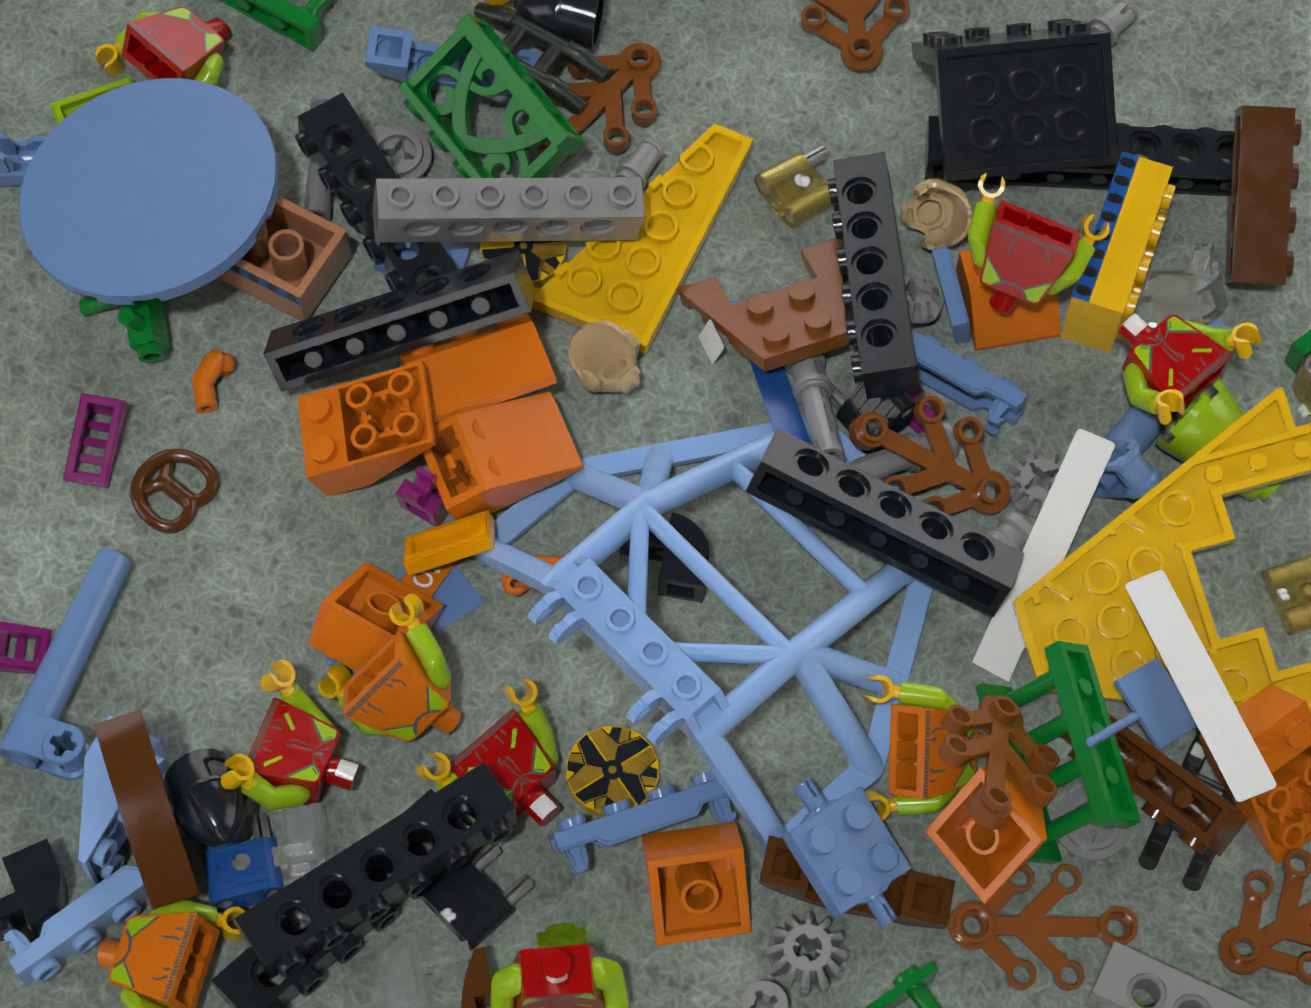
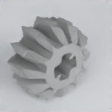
[765,911,848,997]

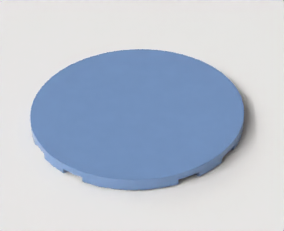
[19,78,279,305]

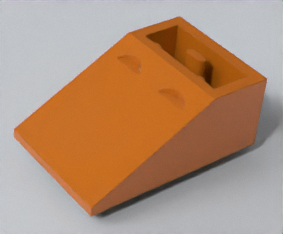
[297,361,436,496]
[423,391,584,520]
[1199,684,1311,864]

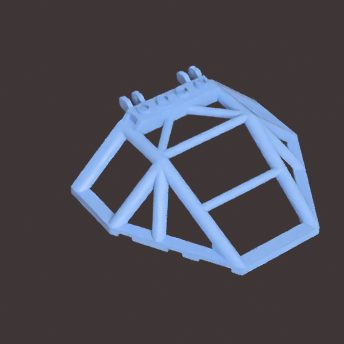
[471,416,933,852]

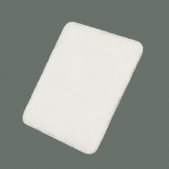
[698,319,724,365]

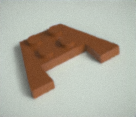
[679,238,848,372]

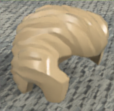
[900,178,973,250]
[568,320,641,395]

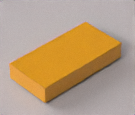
[403,510,495,576]

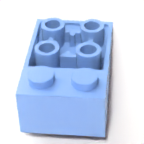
[78,715,170,887]

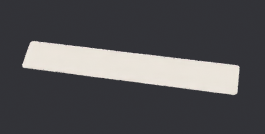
[972,429,1115,682]
[1125,570,1277,802]

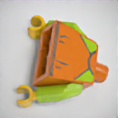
[318,593,461,742]
[862,675,985,821]
[97,900,245,1008]

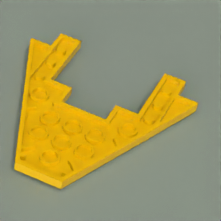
[1012,387,1311,713]

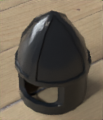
[513,0,604,49]
[163,748,248,847]

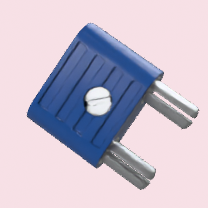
[203,813,286,912]

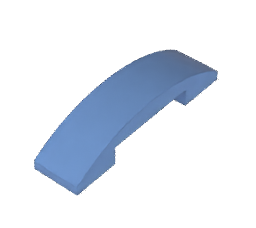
[365,26,539,96]

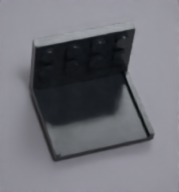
[911,19,1119,182]

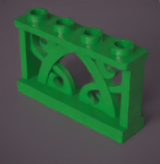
[398,13,586,178]

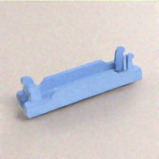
[4,865,149,987]

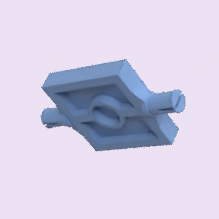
[781,778,912,928]

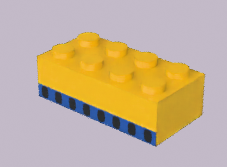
[1061,151,1176,353]

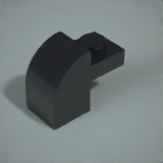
[620,512,709,603]
[0,838,68,941]

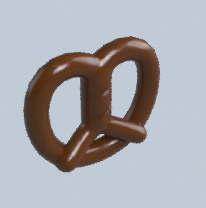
[130,448,220,534]

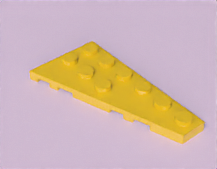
[532,123,754,354]

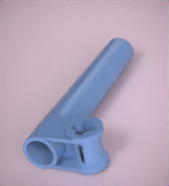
[1093,319,1229,499]
[0,548,132,781]

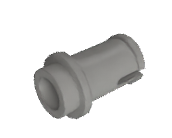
[1089,0,1139,46]
[615,138,664,190]

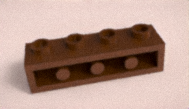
[1225,105,1302,287]
[1060,713,1248,857]

